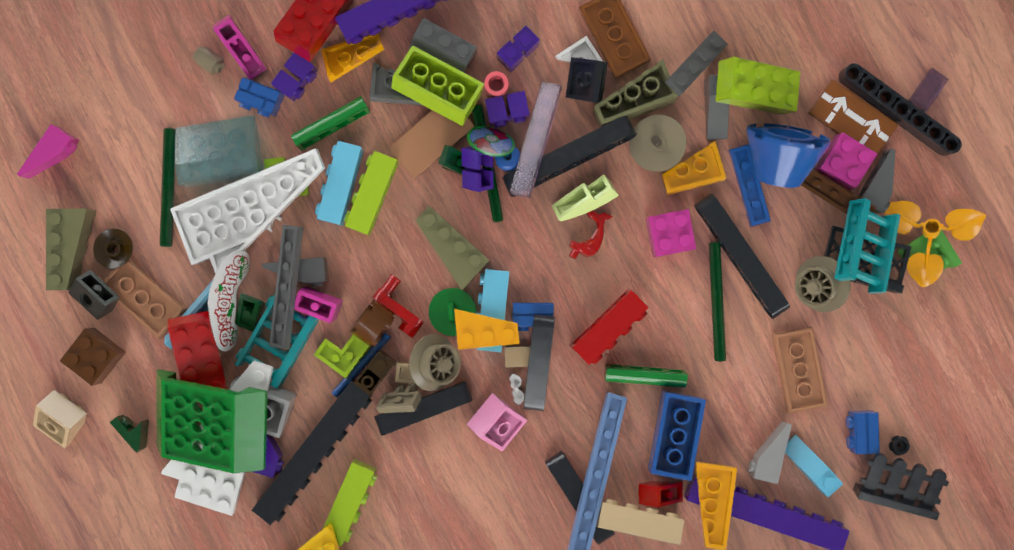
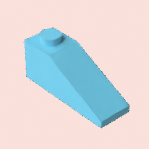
[785,435,843,497]

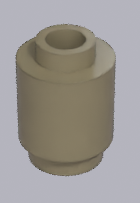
[193,46,225,75]

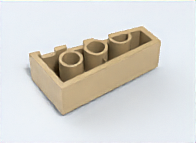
[596,499,684,545]

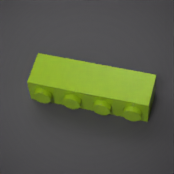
[344,151,399,236]
[323,459,378,547]

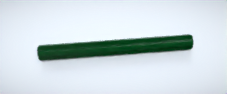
[472,104,503,223]
[160,128,176,247]
[709,242,726,362]

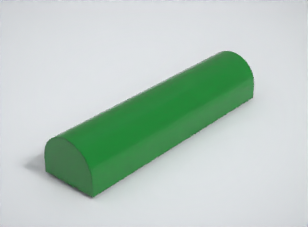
[291,96,370,151]
[604,364,688,388]

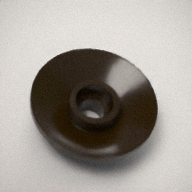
[93,228,133,269]

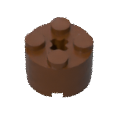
[350,299,394,347]

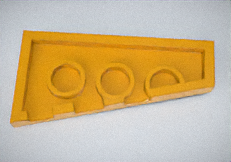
[695,461,737,550]

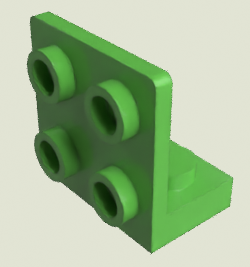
[897,229,962,270]

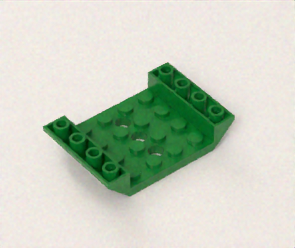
[156,369,267,474]

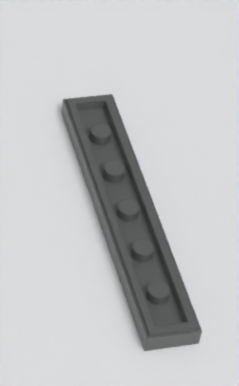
[269,225,304,350]

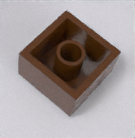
[60,328,126,386]

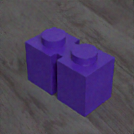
[497,26,540,73]
[271,52,317,102]
[485,91,530,128]
[461,146,493,192]

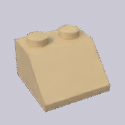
[33,390,87,449]

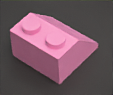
[467,393,528,451]

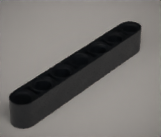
[839,63,962,156]
[502,116,637,197]
[694,194,790,319]

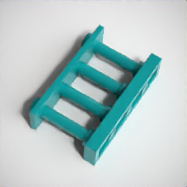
[834,198,901,294]
[235,294,320,389]

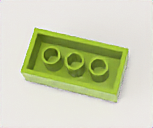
[391,45,484,126]
[715,57,801,115]

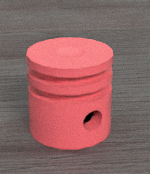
[484,71,509,98]

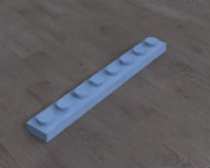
[567,392,627,550]

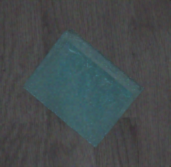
[175,115,264,187]

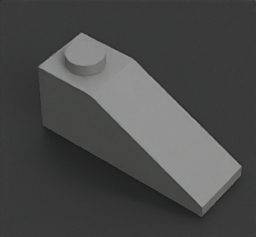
[748,421,792,484]

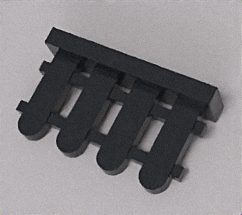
[853,453,949,520]

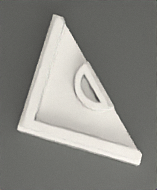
[555,36,603,63]

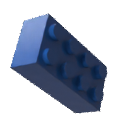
[648,390,706,481]

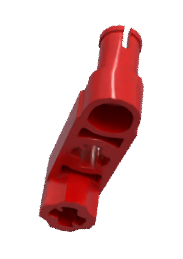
[372,274,424,338]

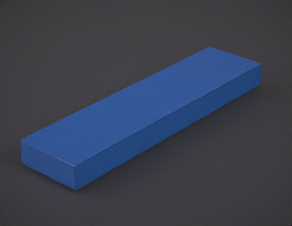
[728,144,771,227]

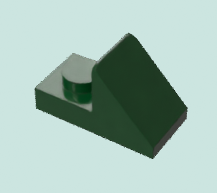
[438,145,465,175]
[235,293,266,332]
[110,415,149,453]

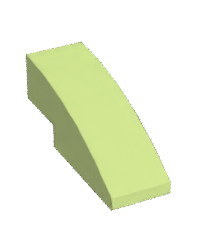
[551,175,619,221]

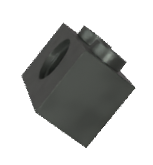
[68,270,120,320]

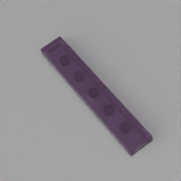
[510,82,562,198]

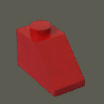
[638,481,683,508]

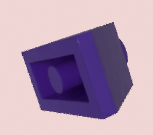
[251,434,284,478]

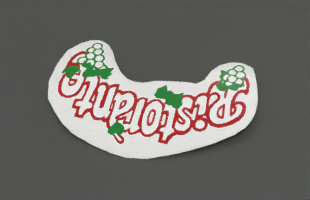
[208,250,250,351]

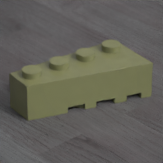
[593,59,678,128]
[415,206,490,290]
[46,208,97,290]

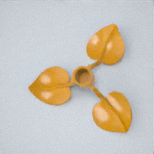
[885,201,986,287]

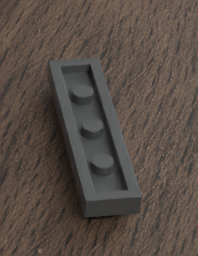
[665,31,728,96]

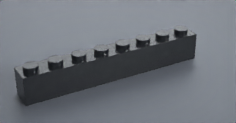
[251,379,373,525]

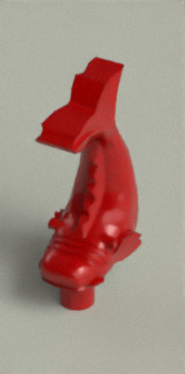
[569,210,613,260]

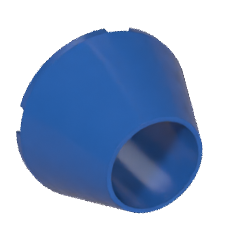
[746,123,831,188]

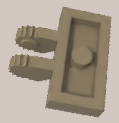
[376,383,422,413]

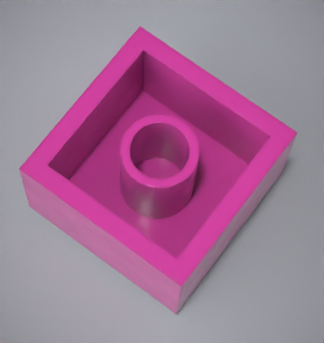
[815,132,877,190]
[645,209,696,258]

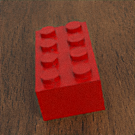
[273,0,354,62]
[570,290,649,365]
[167,311,228,390]

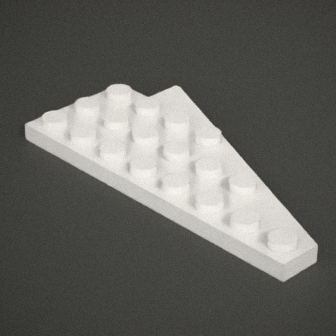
[170,149,325,274]
[161,361,274,516]

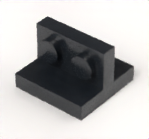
[565,57,608,103]

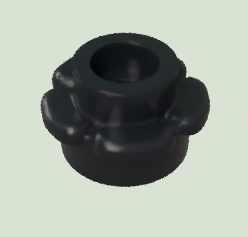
[889,435,910,455]

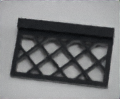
[824,226,912,293]

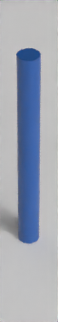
[332,332,391,397]

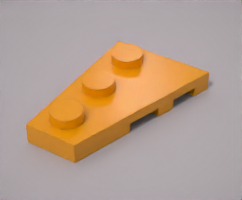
[321,33,384,83]
[662,141,726,195]
[454,309,519,350]

